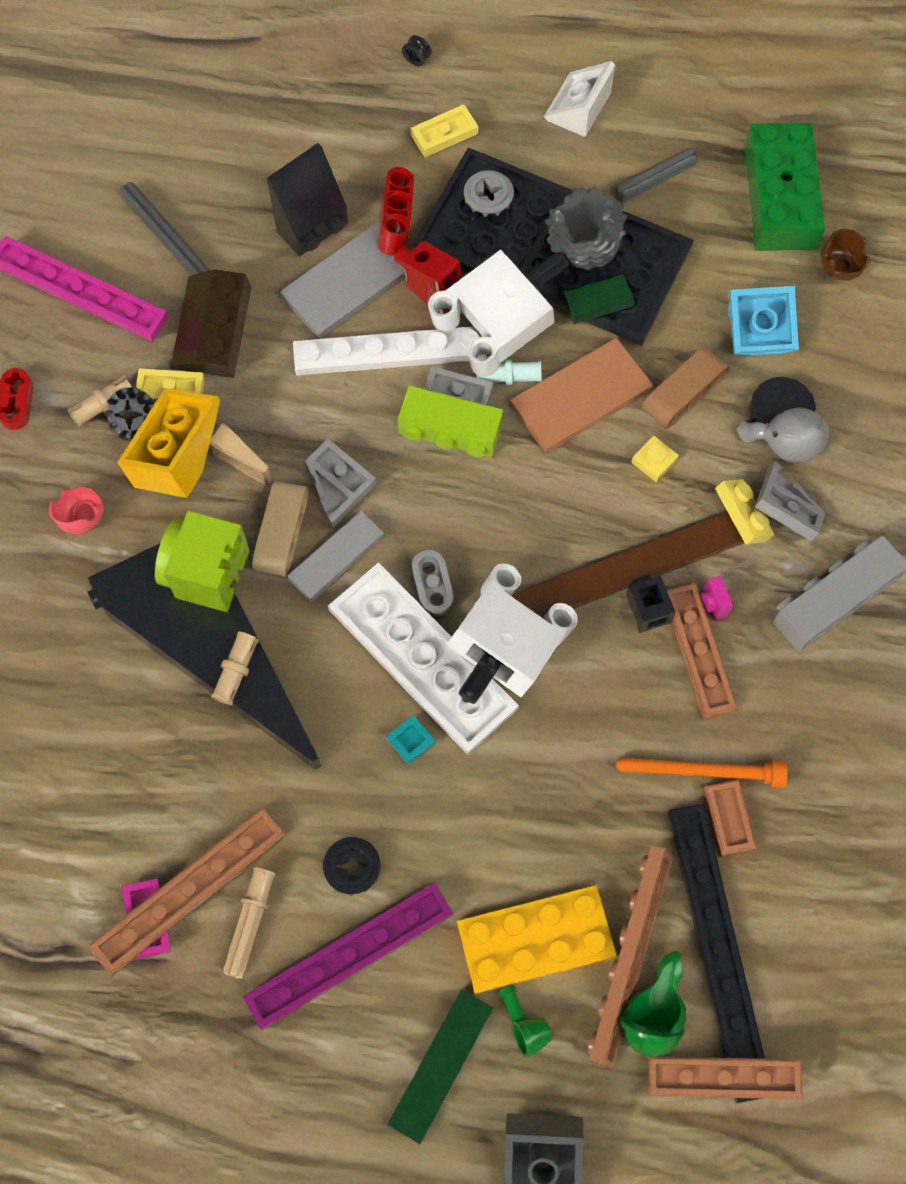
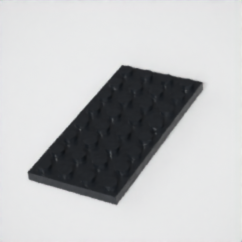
[414,147,694,346]

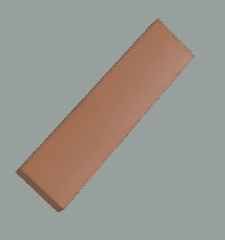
[667,582,738,720]
[648,1057,803,1099]

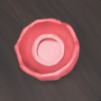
[49,486,104,535]

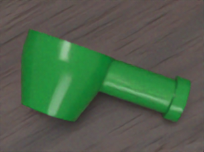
[498,985,552,1058]

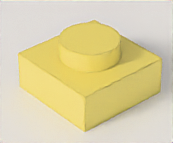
[631,435,679,483]

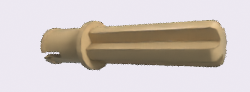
[223,867,276,978]

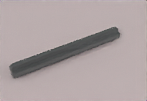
[120,182,210,275]

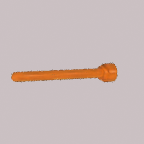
[616,758,788,788]

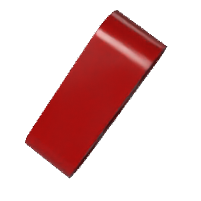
[377,167,414,256]

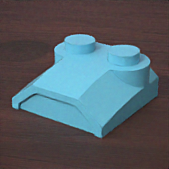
[727,286,799,356]

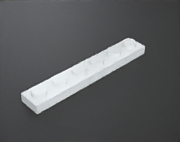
[293,326,487,376]

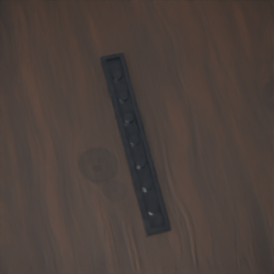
[668,804,765,1104]

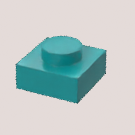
[386,715,435,766]

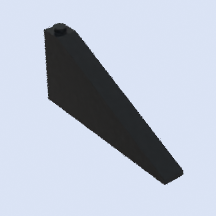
[87,543,322,770]

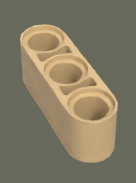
[252,481,309,577]

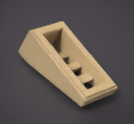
[210,423,272,486]

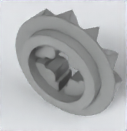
[464,170,514,217]

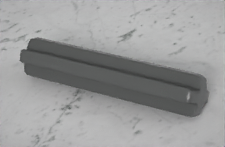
[615,148,698,202]

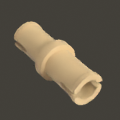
[67,375,132,427]
[211,632,259,705]

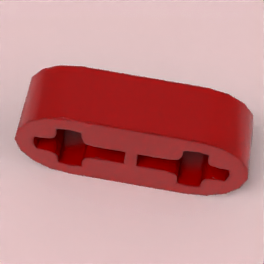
[0,368,33,430]

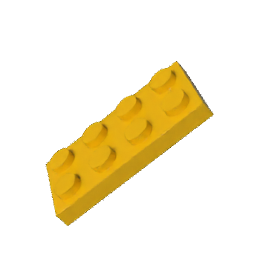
[457,885,617,995]

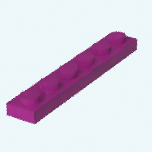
[243,882,453,1030]

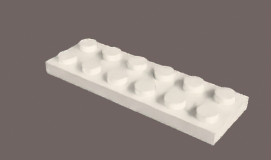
[328,562,519,755]

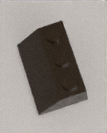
[171,269,251,378]

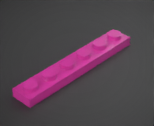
[0,235,169,342]

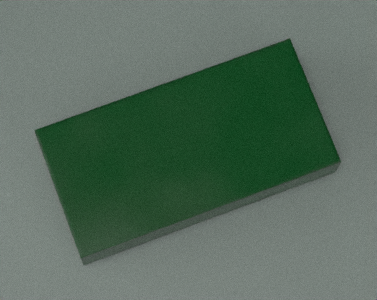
[563,274,635,324]

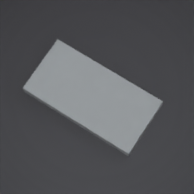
[280,222,404,339]

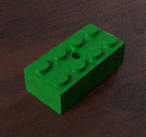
[744,123,825,251]

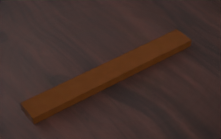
[512,512,745,618]

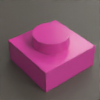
[701,575,733,621]

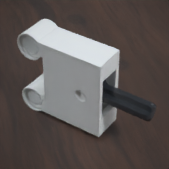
[428,250,569,377]
[447,563,578,704]

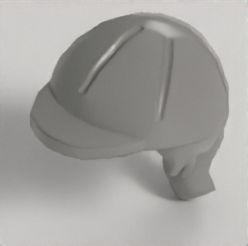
[736,407,829,463]

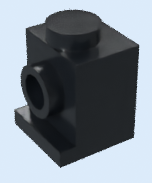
[626,575,676,633]

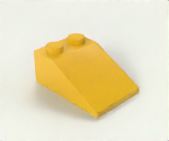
[117,388,221,498]

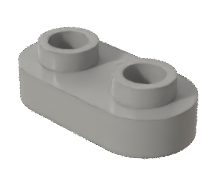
[412,550,454,617]

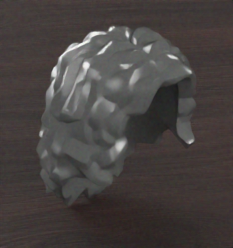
[545,186,627,270]

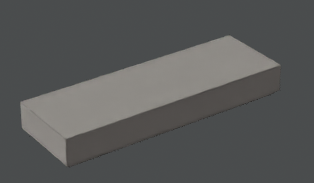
[287,511,384,602]

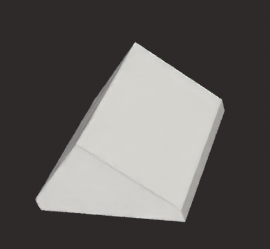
[544,61,615,137]

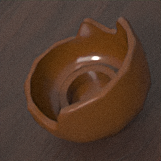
[820,228,870,281]

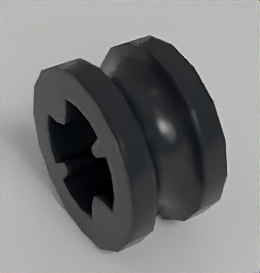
[402,35,432,66]

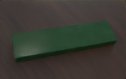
[387,989,494,1144]

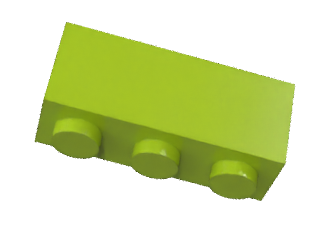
[398,385,503,458]

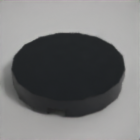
[749,377,816,424]

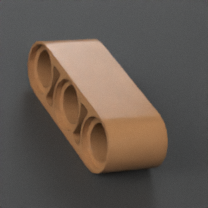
[642,346,730,429]

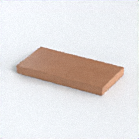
[510,337,653,454]

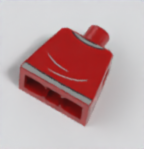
[394,241,462,314]

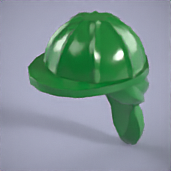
[620,951,686,1057]

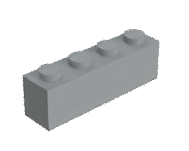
[773,535,906,653]

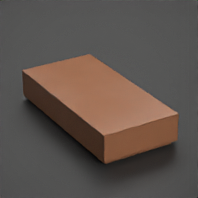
[703,779,757,857]

